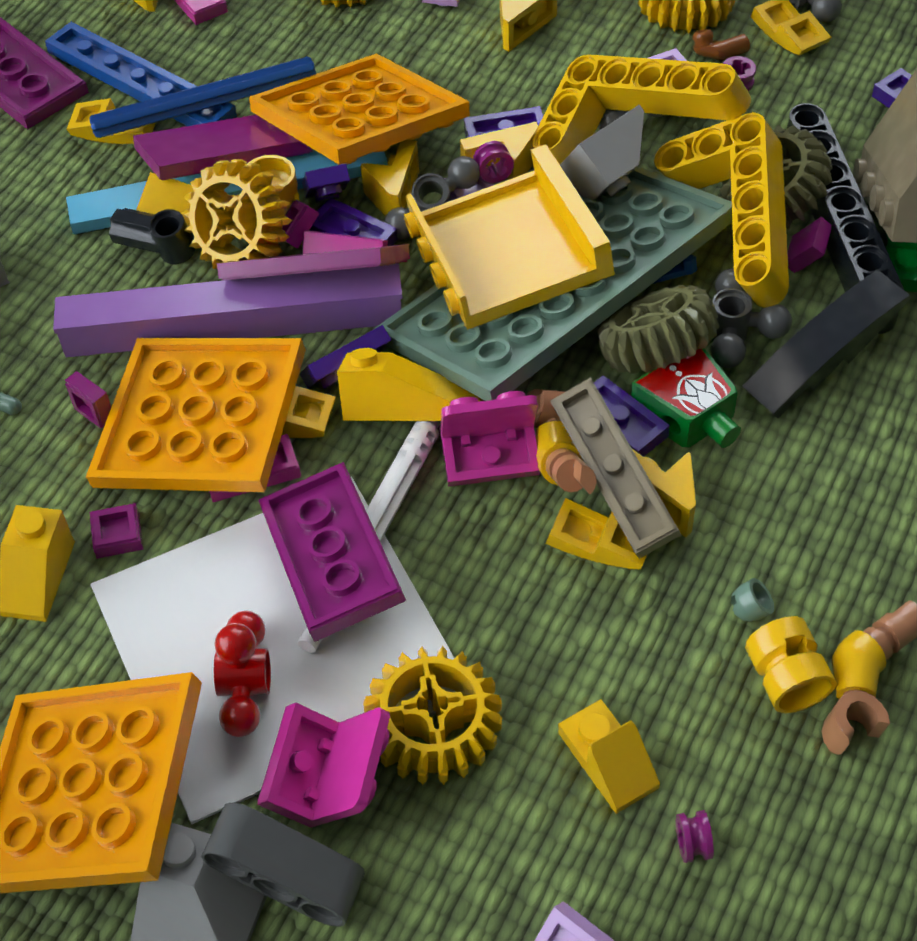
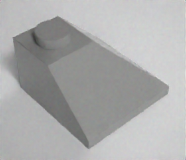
[560,104,644,200]
[131,823,267,941]

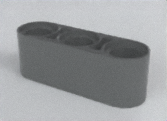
[201,803,365,927]

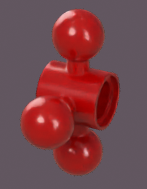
[214,610,271,737]

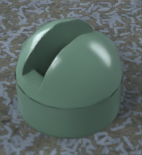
[731,578,774,622]

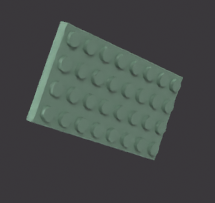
[375,166,732,401]

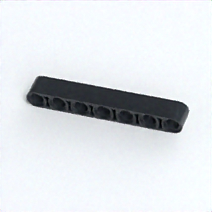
[787,103,904,334]

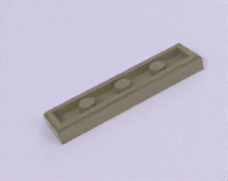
[550,377,681,559]

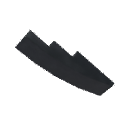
[742,270,911,418]

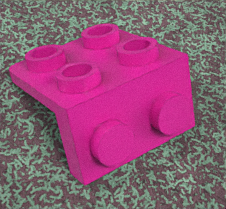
[441,391,540,487]
[257,702,390,828]

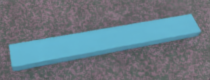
[66,149,388,235]

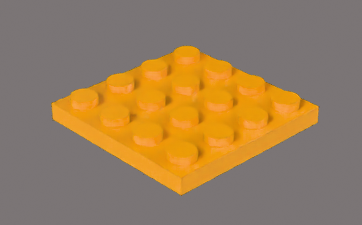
[249,53,470,165]
[86,338,306,492]
[0,672,202,893]

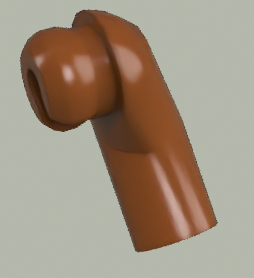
[693,29,750,61]

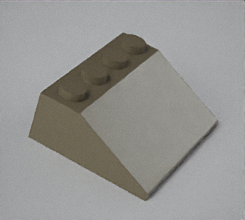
[853,69,917,243]

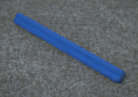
[89,57,316,138]

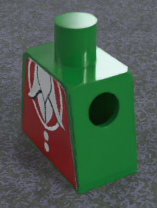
[631,348,741,448]

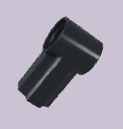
[109,208,195,265]

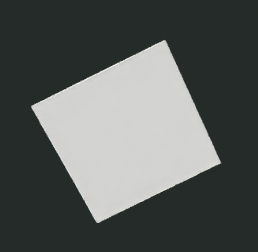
[90,476,456,824]

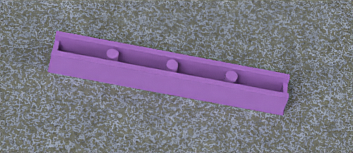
[53,263,403,357]

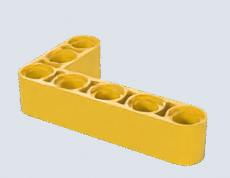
[532,54,751,165]
[654,112,789,308]

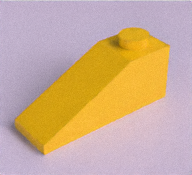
[337,348,483,421]

